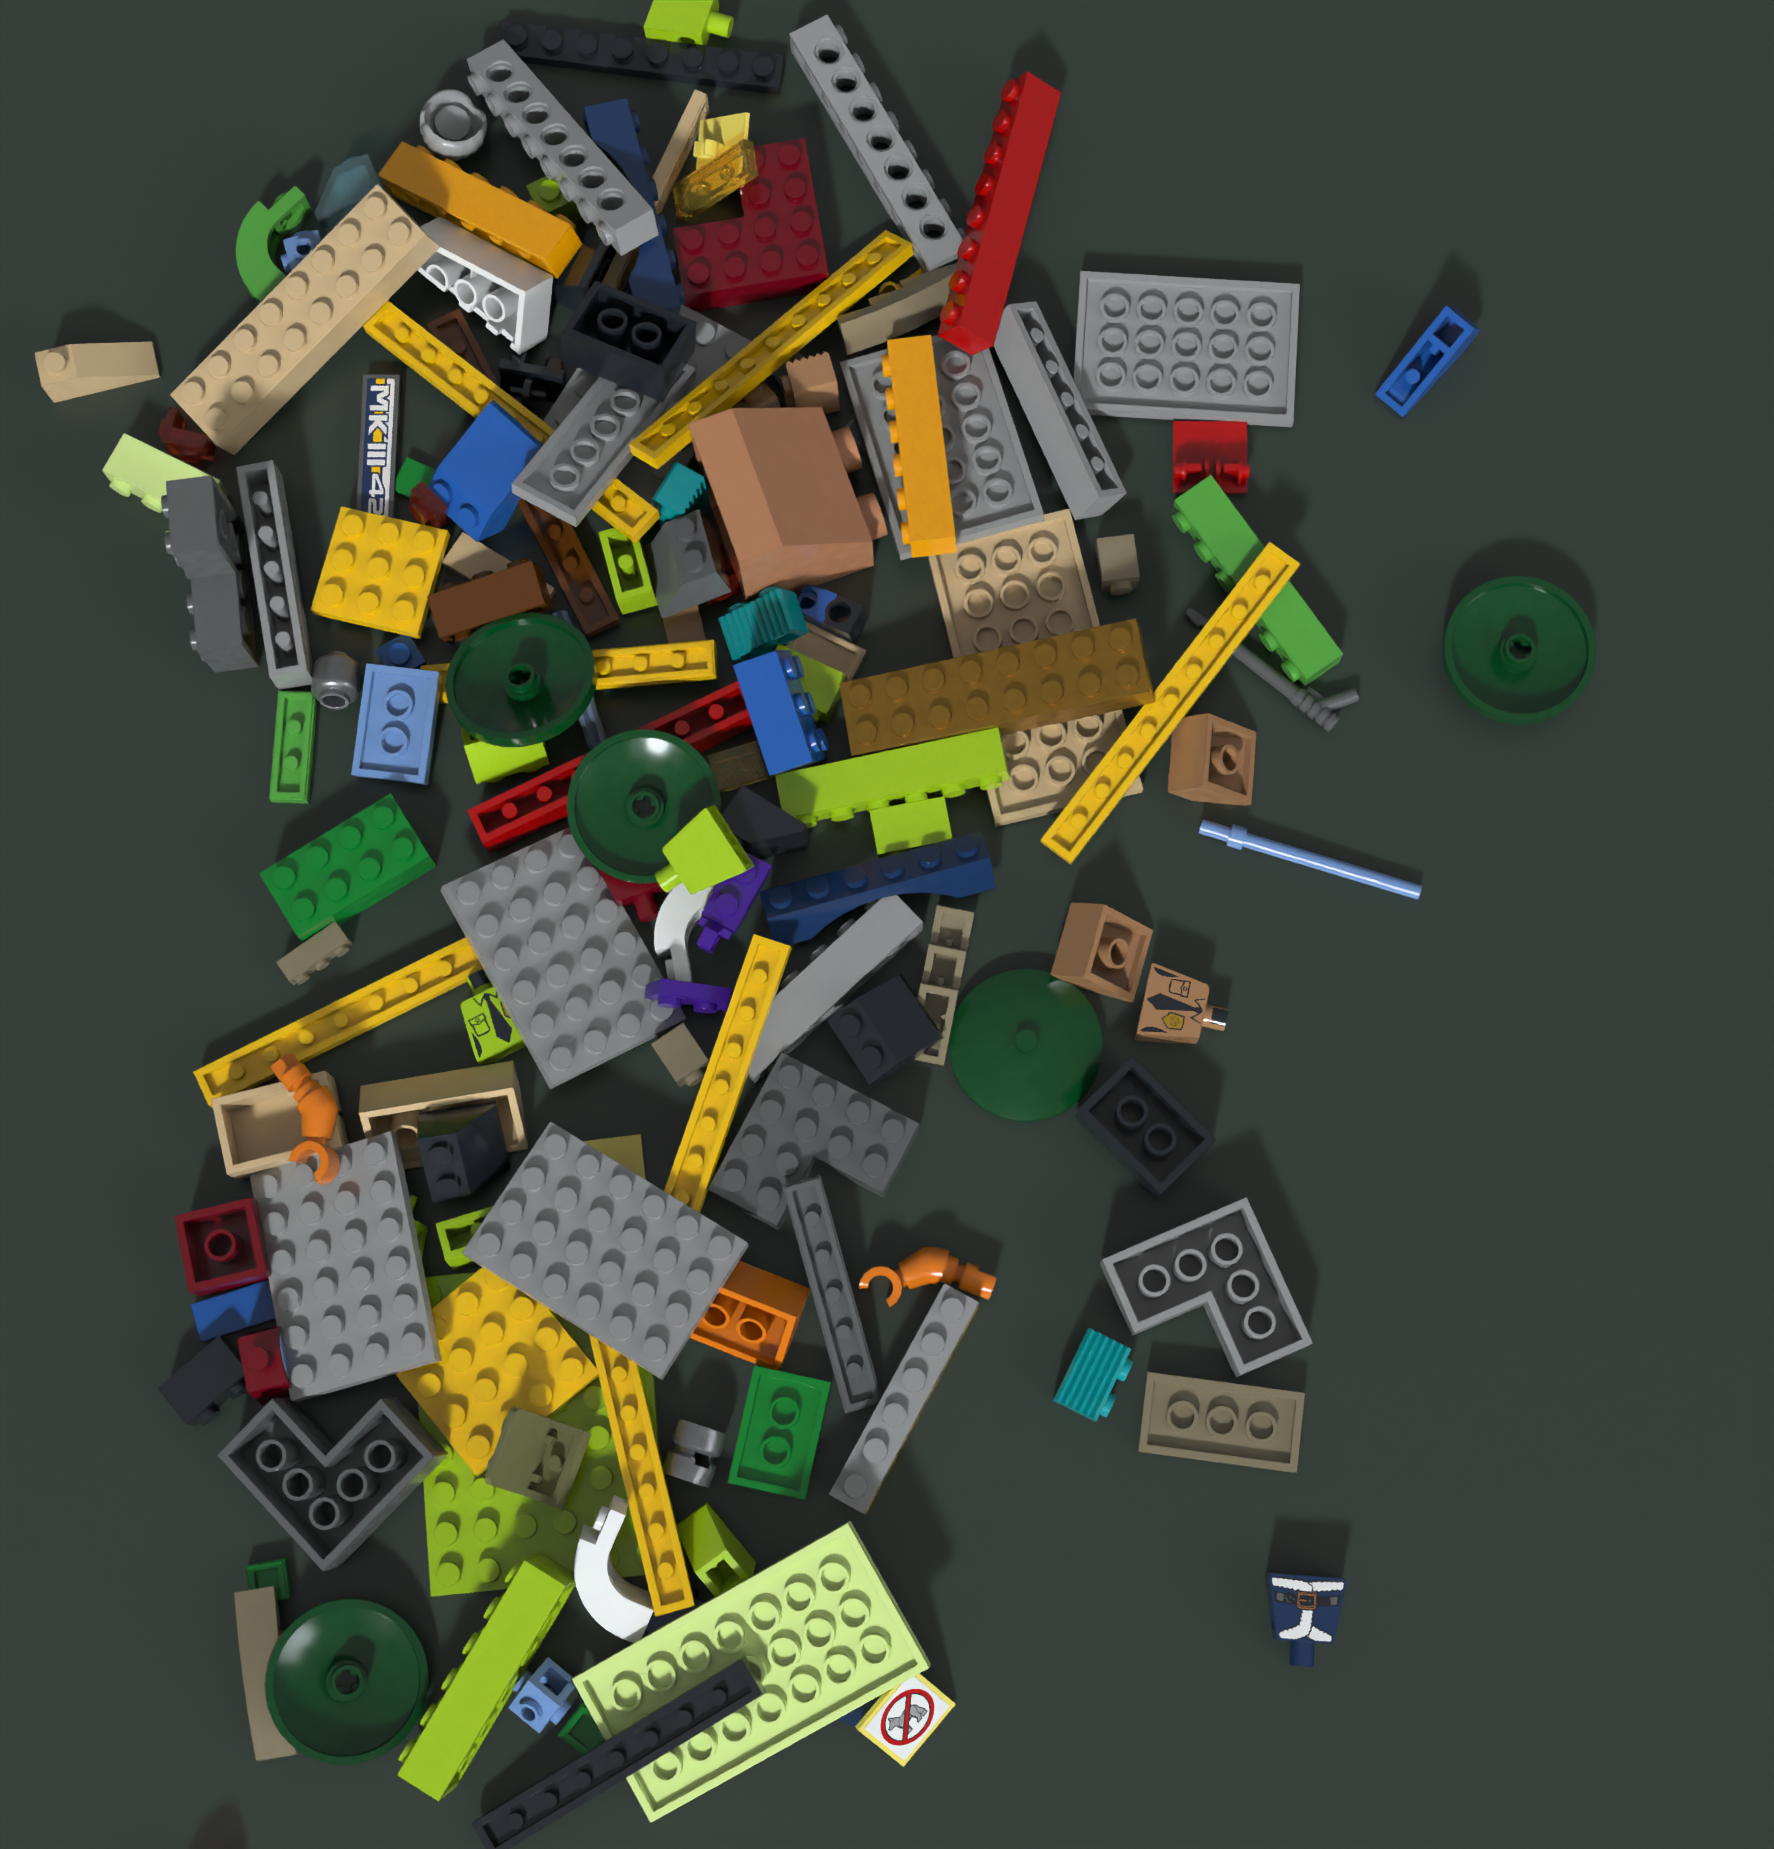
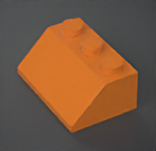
[690,1260,810,1371]

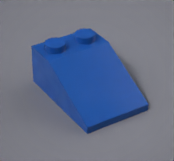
[424,400,543,542]

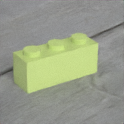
[102,433,228,513]

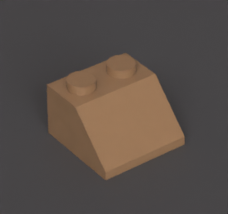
[1168,713,1257,806]
[1051,902,1153,1002]

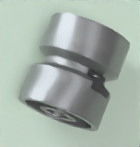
[662,1419,727,1488]

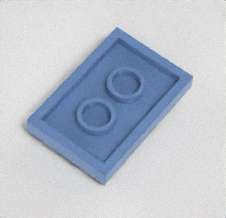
[351,663,443,785]

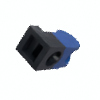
[797,585,868,645]

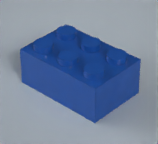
[733,650,828,776]

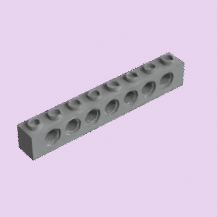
[789,15,965,273]
[467,39,659,256]

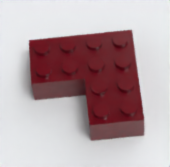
[672,138,829,312]

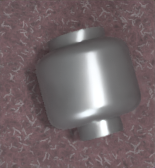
[311,651,362,709]

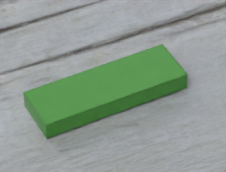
[269,691,318,804]

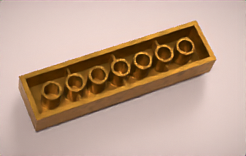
[839,618,1155,758]

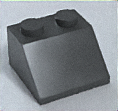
[644,509,732,619]

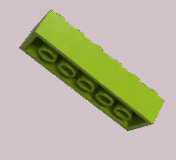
[397,1552,576,1801]

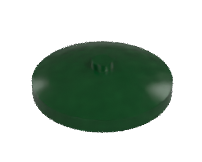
[1442,576,1596,725]
[445,613,598,747]
[567,729,722,884]
[949,969,1103,1123]
[264,1598,429,1765]

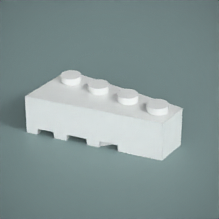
[417,217,553,355]

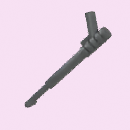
[1185,608,1359,732]

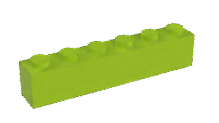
[775,727,1010,828]

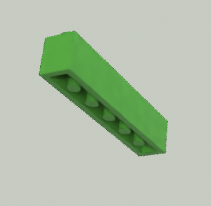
[1172,475,1343,687]

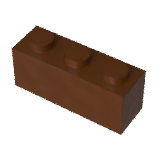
[427,559,554,644]

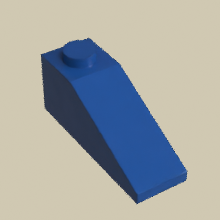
[1375,305,1482,417]

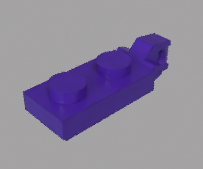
[697,852,772,954]
[644,978,734,1014]

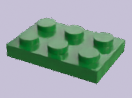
[728,1365,831,1500]

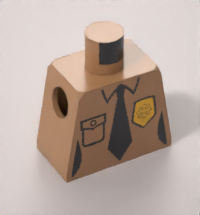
[1134,963,1229,1044]

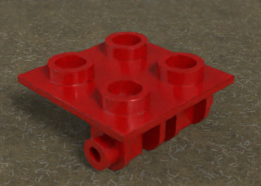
[1173,421,1250,494]

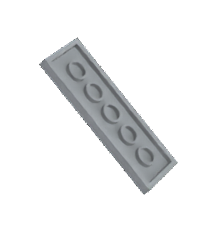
[512,364,696,527]

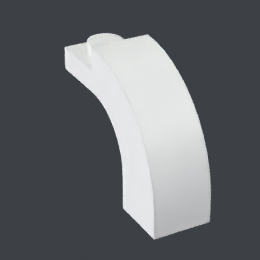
[654,883,717,983]
[574,1495,654,1643]

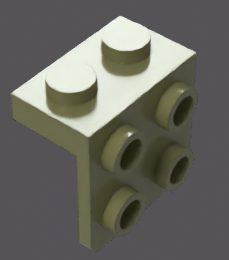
[485,1406,592,1510]

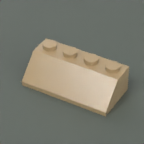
[359,1061,528,1170]

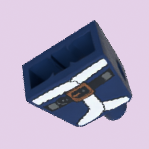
[1265,1573,1346,1667]

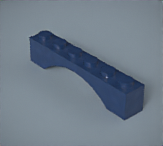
[583,98,685,314]
[760,831,996,945]

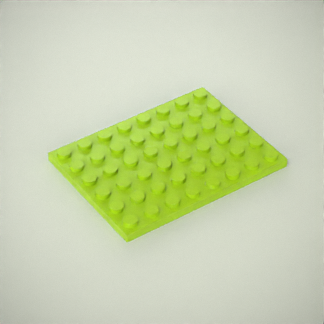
[418,1272,661,1597]

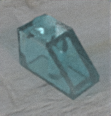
[314,154,384,234]

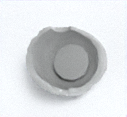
[419,89,487,161]

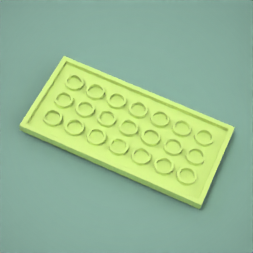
[572,1521,931,1823]

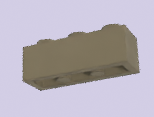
[276,921,353,985]

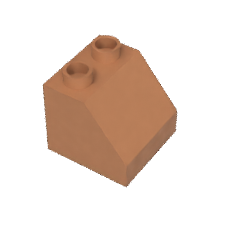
[688,407,888,603]

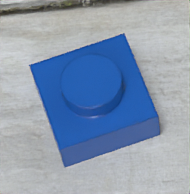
[375,635,427,669]

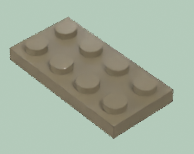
[1137,1372,1305,1473]

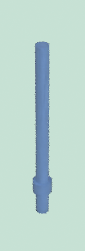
[1198,819,1422,900]

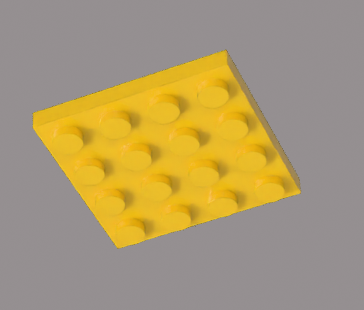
[396,1267,598,1476]

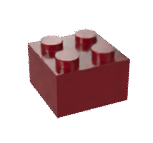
[174,1197,271,1296]

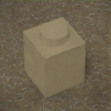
[1095,534,1140,595]
[651,1023,709,1088]

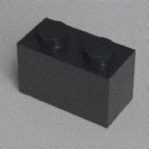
[157,1336,247,1426]

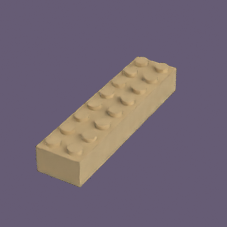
[170,184,440,455]

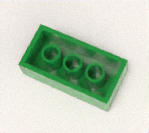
[259,793,436,943]

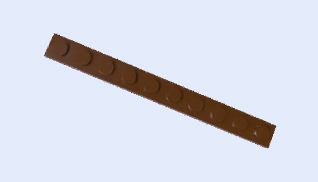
[426,308,620,639]

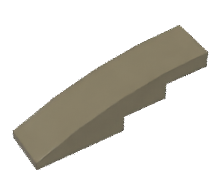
[837,263,957,355]
[915,904,975,1066]
[234,1586,298,1761]

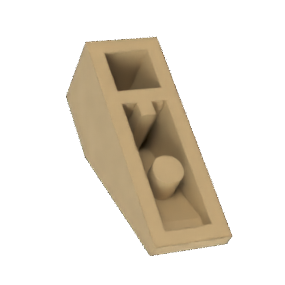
[35,341,161,403]

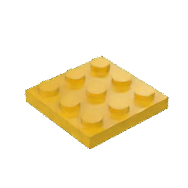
[310,506,450,639]

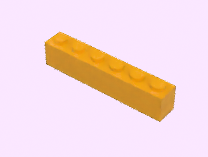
[378,141,582,279]
[881,335,957,558]

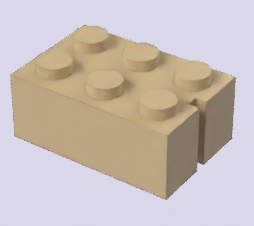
[211,1071,349,1180]

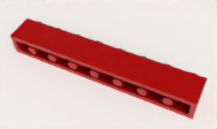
[937,72,1061,355]
[467,681,753,854]

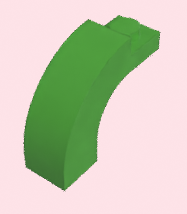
[236,186,312,305]

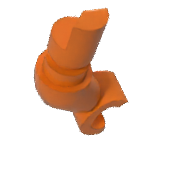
[270,1052,340,1185]
[859,1247,997,1307]

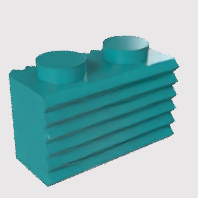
[652,462,710,529]
[718,586,809,662]
[1053,1328,1134,1422]

